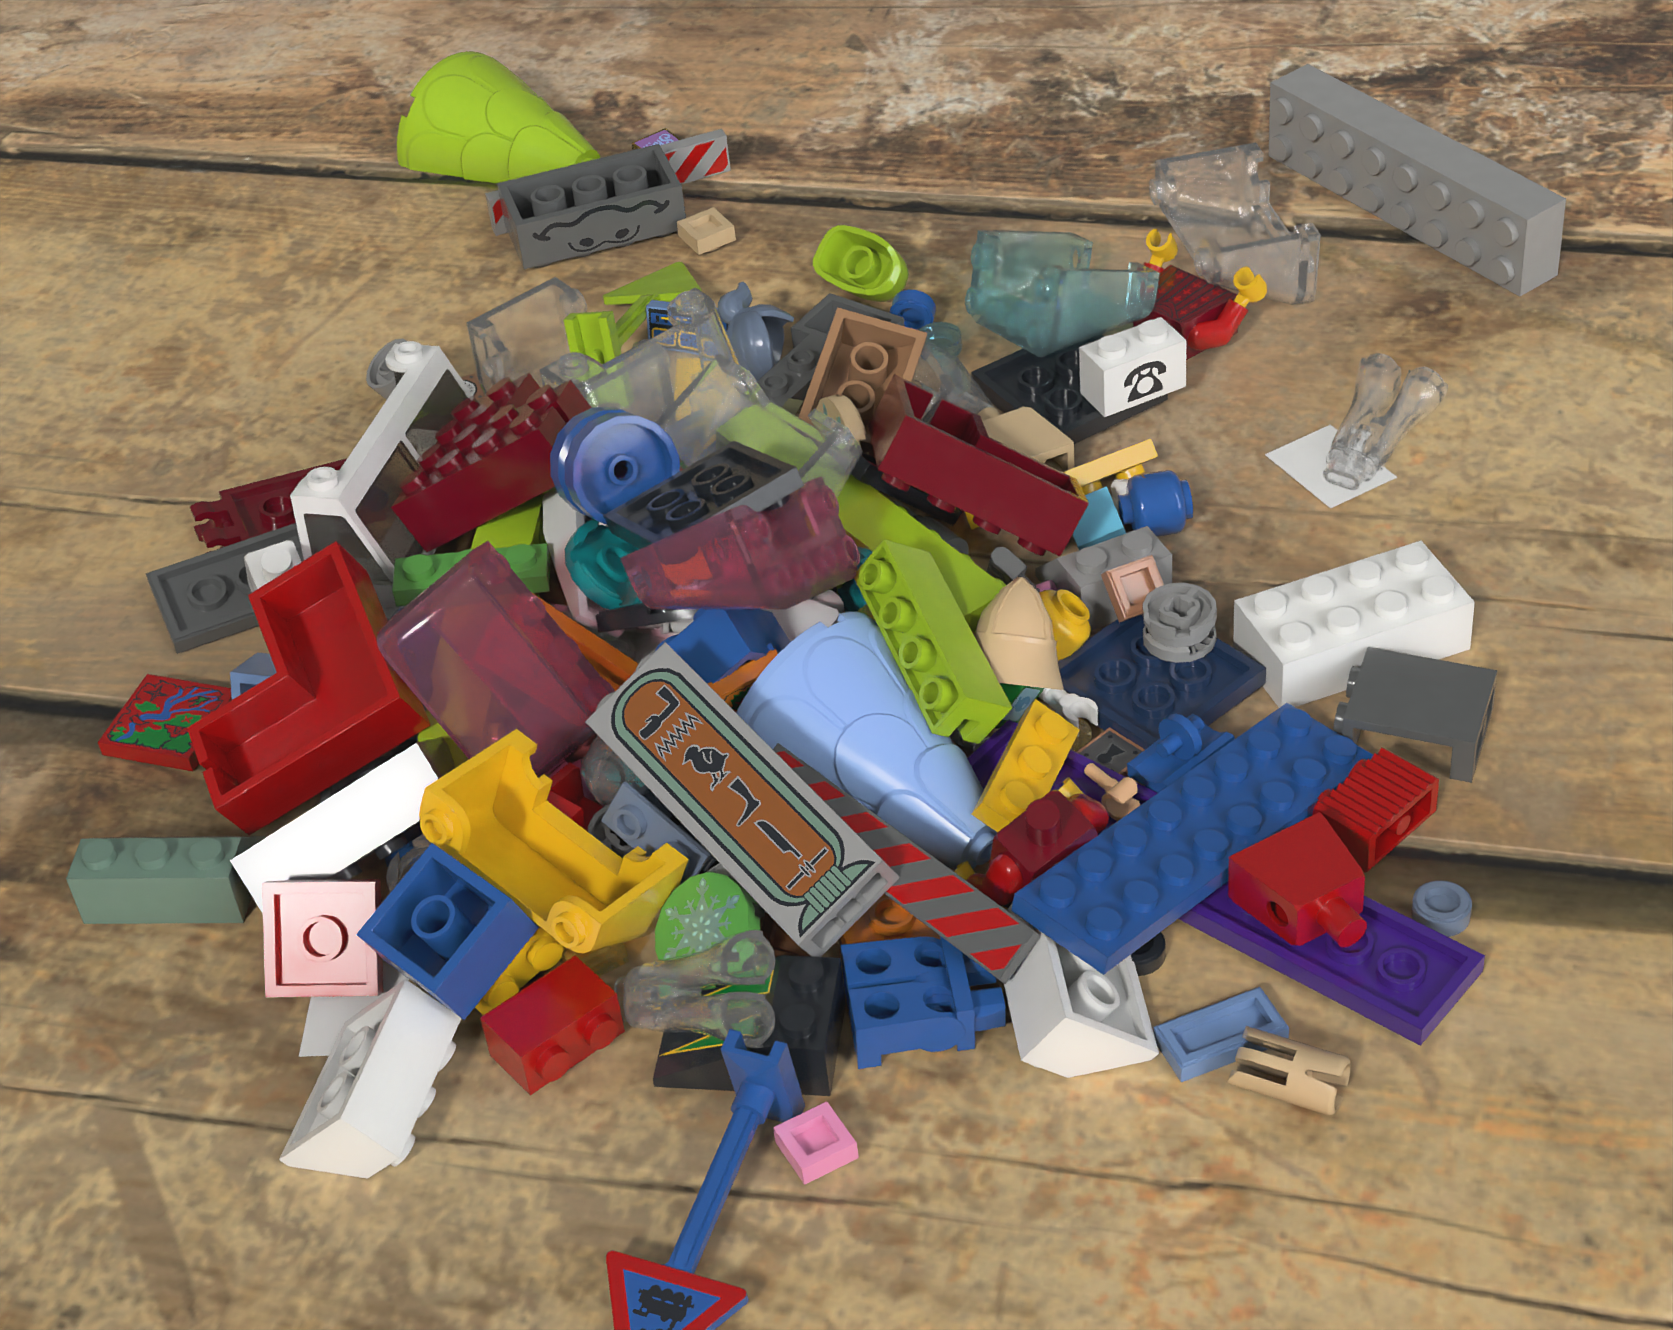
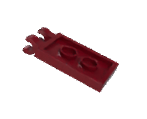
[190,458,385,553]

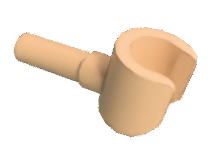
[1084,763,1140,821]

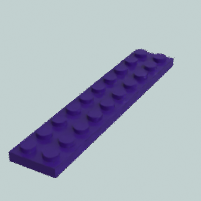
[967,719,1485,1046]

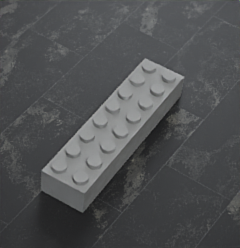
[1269,64,1566,297]

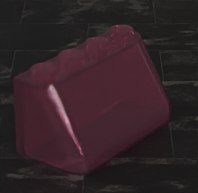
[377,541,615,778]

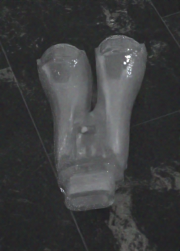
[1323,353,1448,490]
[614,930,775,1048]

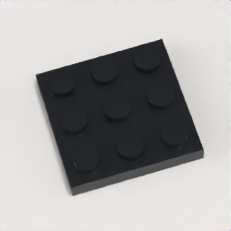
[971,321,1168,444]
[603,441,805,565]

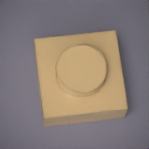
[677,207,736,255]

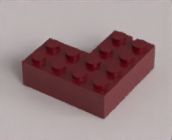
[390,373,592,553]
[868,374,1089,557]

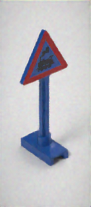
[606,1029,805,1330]

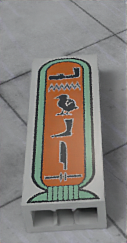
[585,642,900,957]

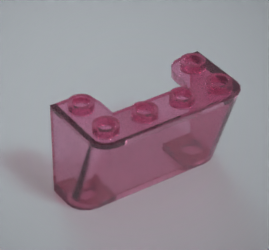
[620,476,860,609]

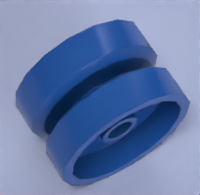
[550,407,680,525]

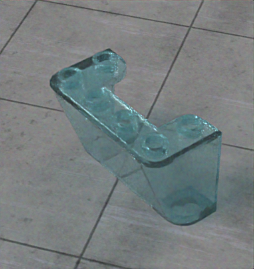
[965,230,1160,357]

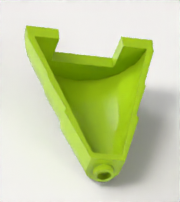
[397,51,601,184]

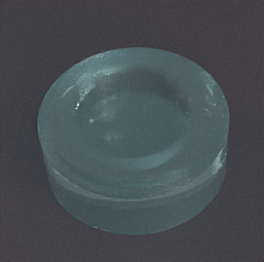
[919,322,962,362]

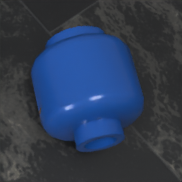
[1118,470,1193,537]

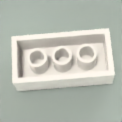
[1233,541,1475,708]

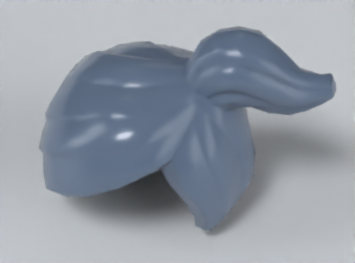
[718,282,794,384]

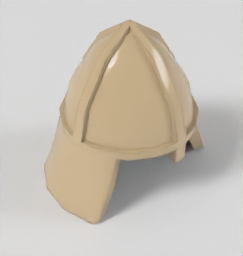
[972,577,1064,690]

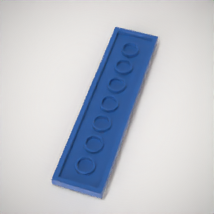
[1011,703,1373,975]

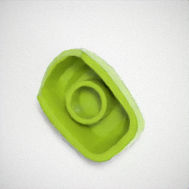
[813,225,909,302]

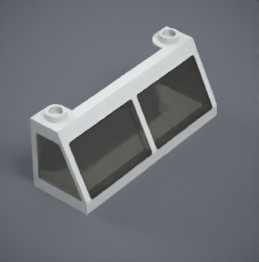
[290,341,473,602]

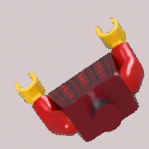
[1129,229,1267,360]
[953,777,1109,908]

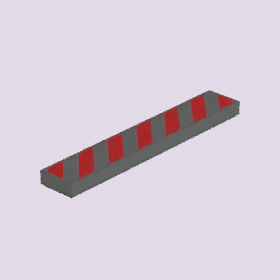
[773,743,1041,984]

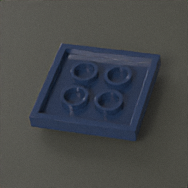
[1058,614,1266,749]

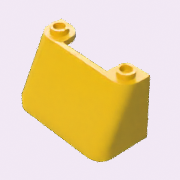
[419,729,689,953]

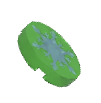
[655,872,760,990]

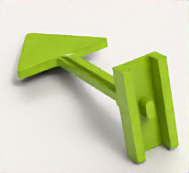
[563,262,703,405]

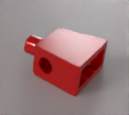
[1228,812,1367,947]

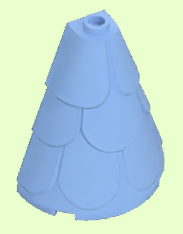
[736,612,997,870]

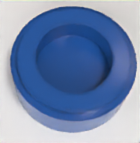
[889,290,936,332]

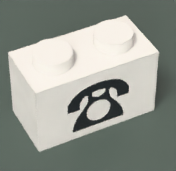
[1079,317,1186,417]

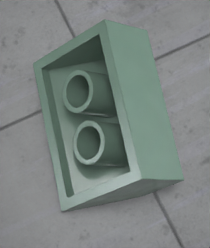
[66,836,266,924]

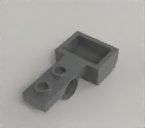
[742,293,905,416]

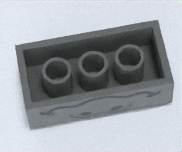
[497,144,686,269]

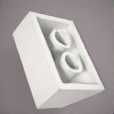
[1004,905,1159,1078]
[279,979,461,1179]

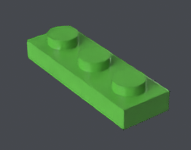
[392,543,550,607]

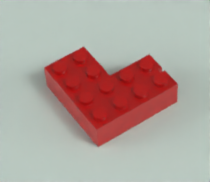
[187,541,431,836]

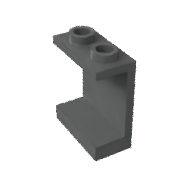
[1334,647,1497,783]

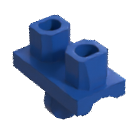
[1127,713,1235,793]

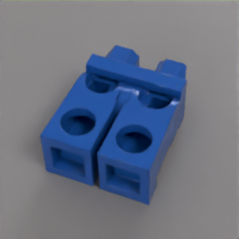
[841,936,1006,1069]

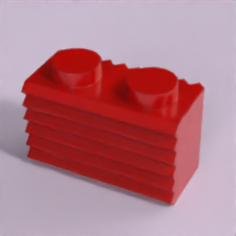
[1312,747,1439,873]

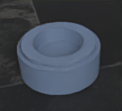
[1412,881,1472,937]

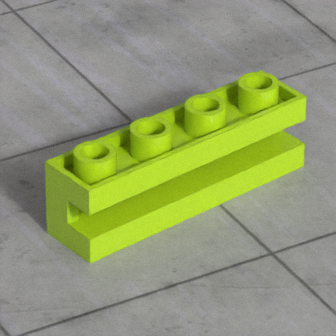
[853,539,1012,744]

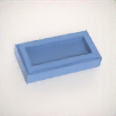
[1153,987,1289,1082]

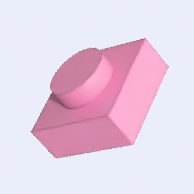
[773,1101,859,1185]

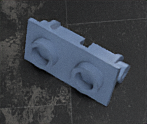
[601,781,716,885]

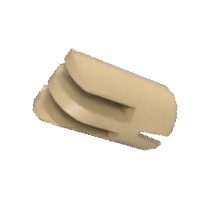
[1227,1026,1351,1115]

